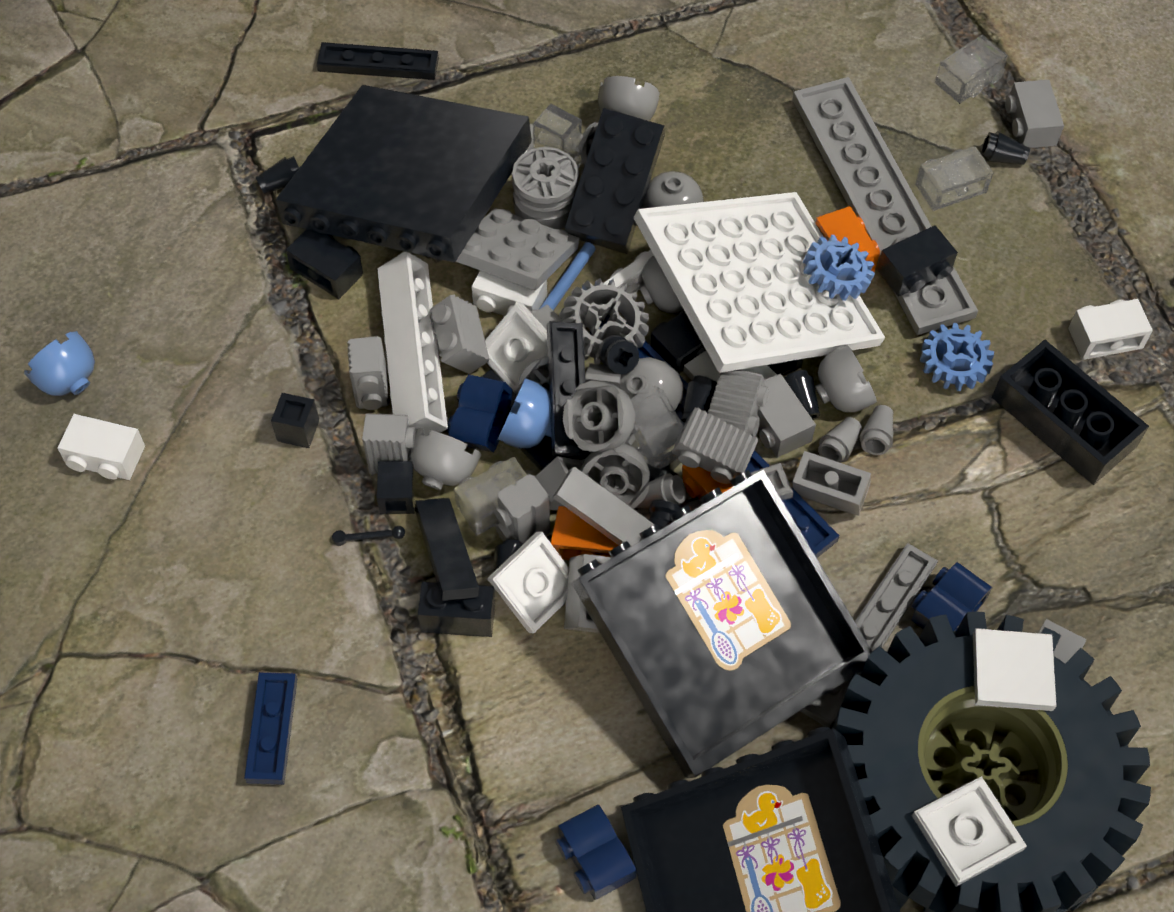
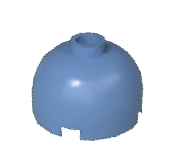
[24,331,95,396]
[498,378,551,448]

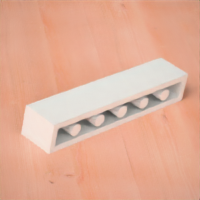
[377,252,448,436]

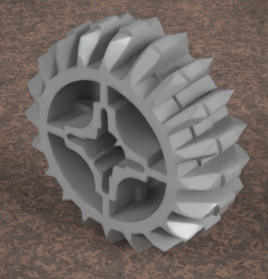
[560,278,649,364]

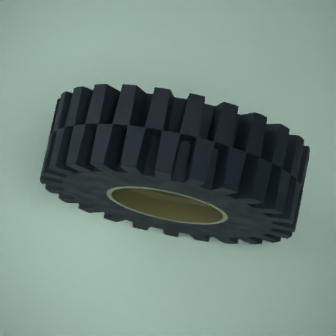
[832,611,1151,912]

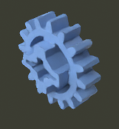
[803,235,875,301]
[920,323,994,391]

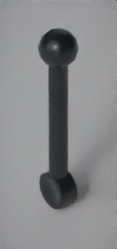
[332,526,405,546]

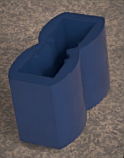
[447,375,513,453]
[911,562,992,631]
[555,804,636,900]

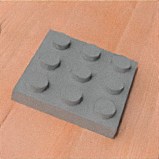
[456,208,579,291]

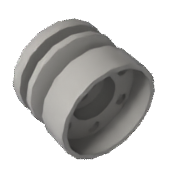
[512,147,579,229]

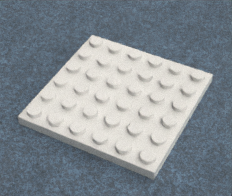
[634,192,885,373]

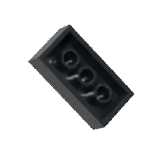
[565,108,665,254]
[991,340,1149,485]

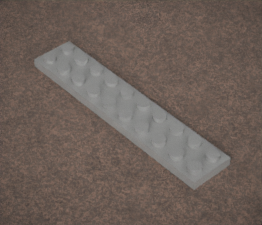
[792,77,978,335]

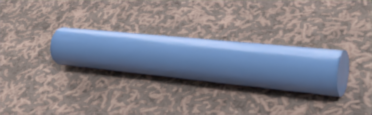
[539,242,596,311]

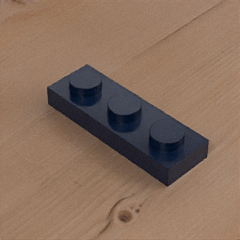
[244,672,298,785]

